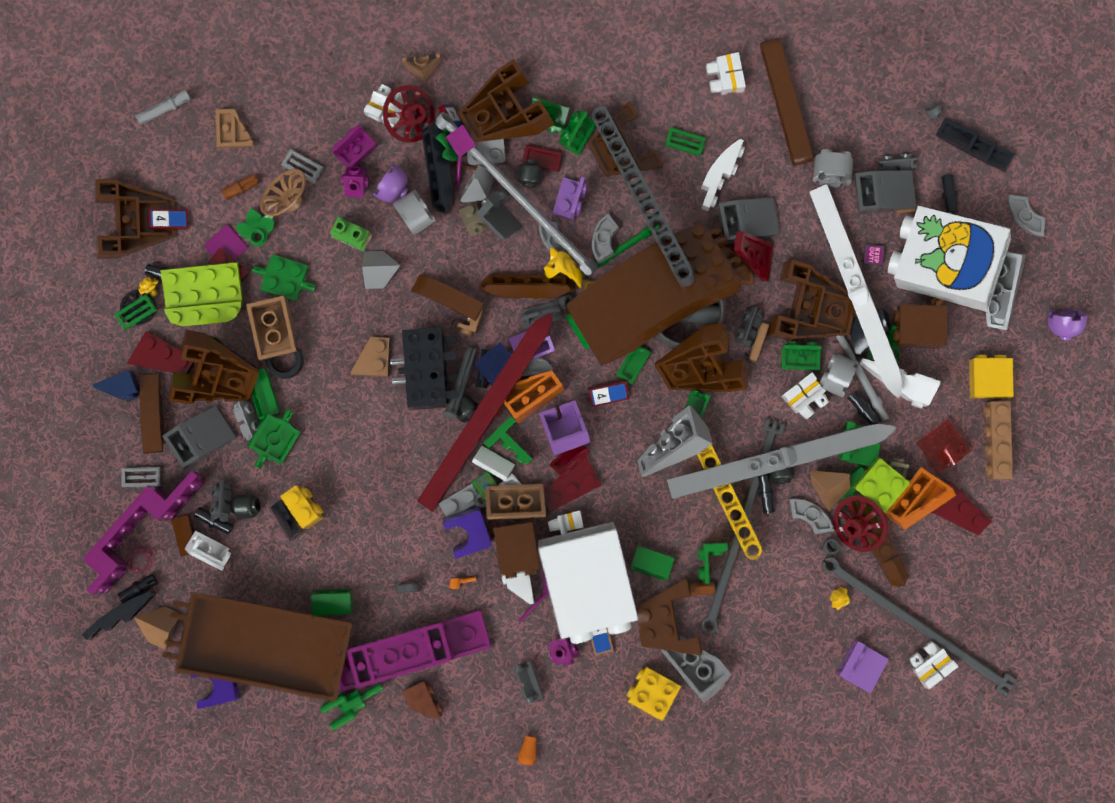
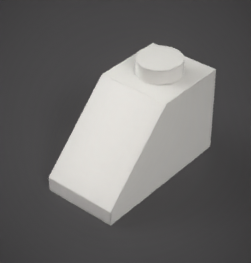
[502,573,534,604]

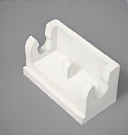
[185,531,231,571]

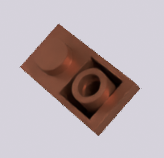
[402,680,443,719]

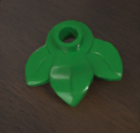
[436,129,467,161]
[237,209,274,246]

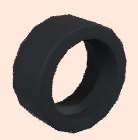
[266,347,304,379]

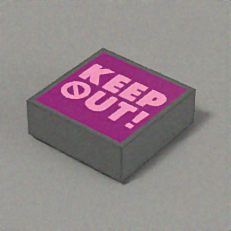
[863,245,884,266]

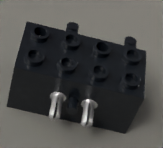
[390,327,459,410]

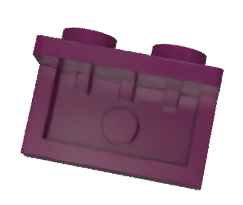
[331,124,378,167]

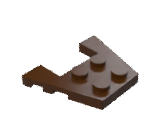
[588,101,664,177]
[635,579,703,655]

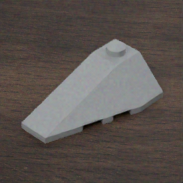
[986,251,1026,330]
[638,405,713,477]
[661,635,732,703]

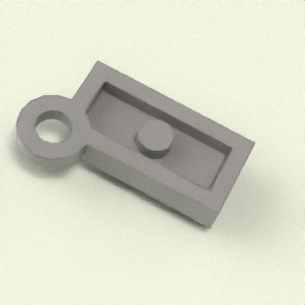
[439,484,486,517]

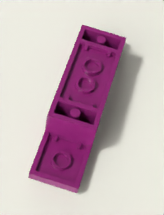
[82,471,206,595]
[340,610,491,692]

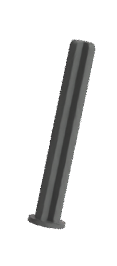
[442,347,477,420]

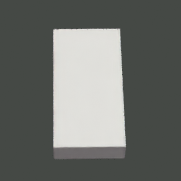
[472,446,515,481]

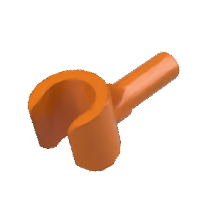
[449,576,476,589]

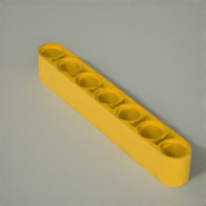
[697,445,762,560]

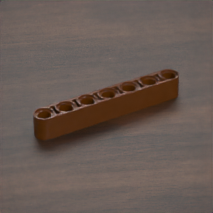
[760,38,813,166]

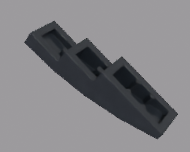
[936,119,1015,173]
[82,591,157,640]

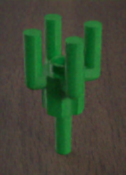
[320,683,384,731]

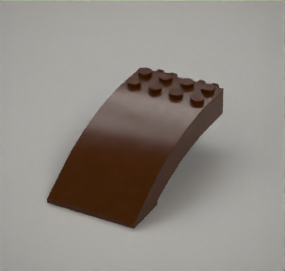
[566,222,748,366]
[162,591,352,702]

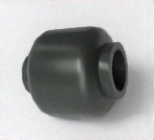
[517,160,543,188]
[456,394,479,423]
[770,467,795,485]
[230,493,261,520]

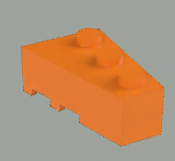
[504,370,565,423]
[886,467,956,530]

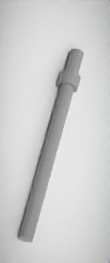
[836,336,889,422]

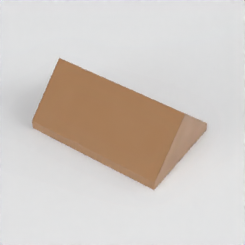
[485,484,546,519]

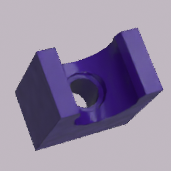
[443,506,492,559]
[190,675,241,709]

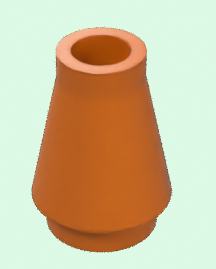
[517,736,537,766]

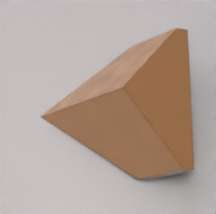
[402,54,442,83]
[811,470,851,511]
[134,606,181,650]

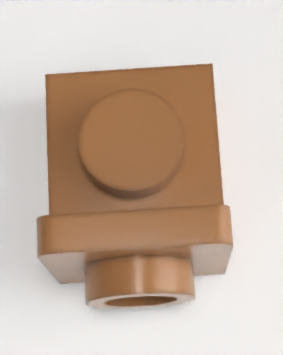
[457,310,483,336]

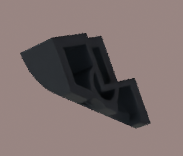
[850,308,891,357]
[270,500,301,541]

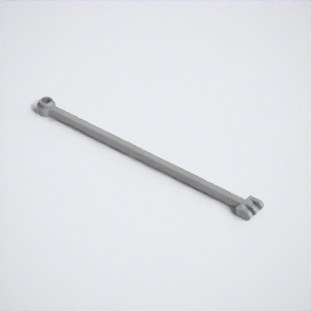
[436,112,598,275]

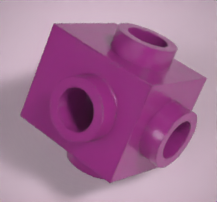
[341,166,369,198]
[547,637,580,667]

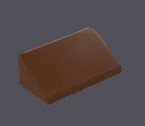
[171,515,195,557]

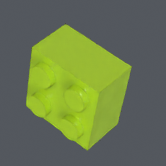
[853,457,910,513]

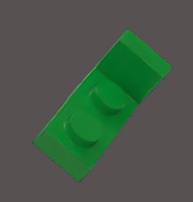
[484,416,533,465]

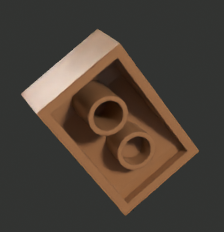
[246,295,297,361]

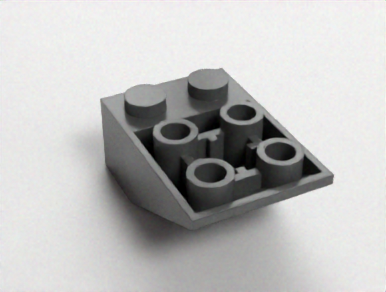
[854,170,916,215]
[717,198,780,244]
[163,406,237,469]

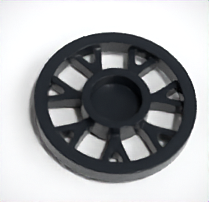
[120,290,156,325]

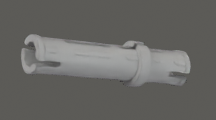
[135,89,192,126]

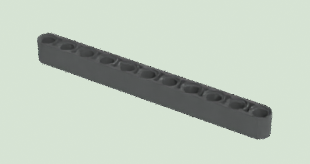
[592,107,695,287]

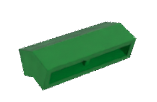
[251,368,281,420]

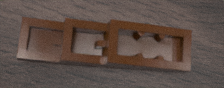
[139,374,164,454]

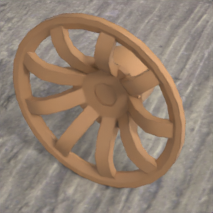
[260,169,306,217]

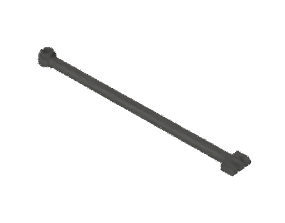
[701,417,785,633]
[822,557,1017,697]

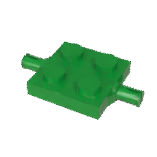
[252,254,316,302]
[247,409,300,469]

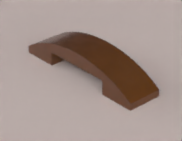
[411,274,484,321]

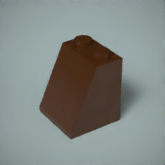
[893,305,947,349]
[494,522,540,579]

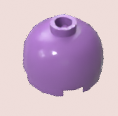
[373,163,409,203]
[1047,309,1088,340]

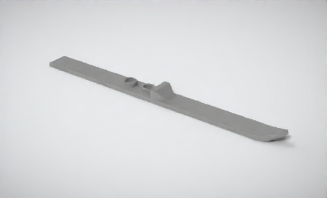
[667,424,897,499]

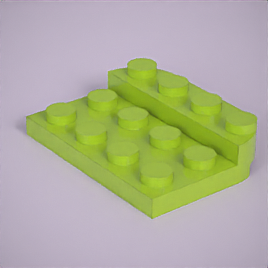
[160,262,243,326]

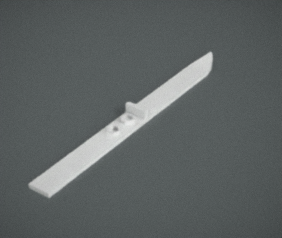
[810,184,903,397]

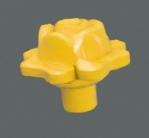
[138,277,159,297]
[830,586,850,610]

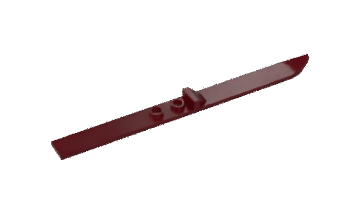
[417,314,553,512]

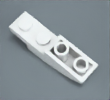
[701,139,745,211]

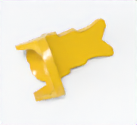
[544,247,585,288]

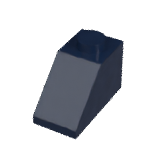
[93,370,140,402]

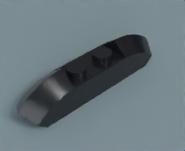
[422,120,455,214]

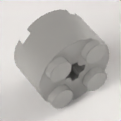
[813,149,853,188]
[393,190,436,235]
[820,354,859,398]

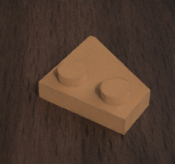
[215,109,254,149]
[351,337,390,376]

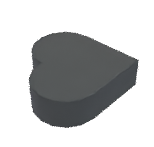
[396,583,420,593]

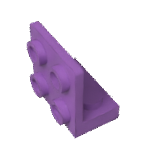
[552,176,588,221]
[836,640,888,693]

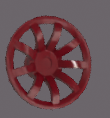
[382,85,435,143]
[833,495,888,552]

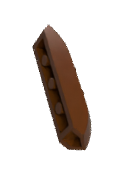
[479,274,576,299]
[848,500,909,586]

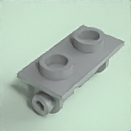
[233,400,260,441]

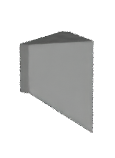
[460,165,494,203]
[362,251,400,289]

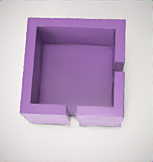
[539,400,590,455]

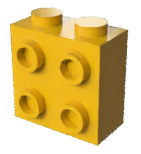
[969,355,1014,399]
[280,485,324,529]
[626,666,681,721]

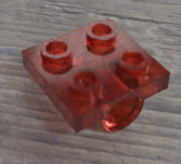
[916,420,971,474]

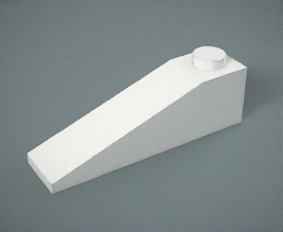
[859,358,941,408]

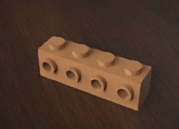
[984,401,1013,480]

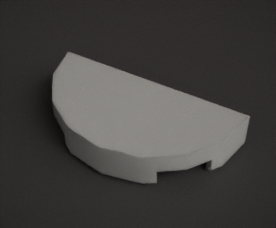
[521,357,554,377]

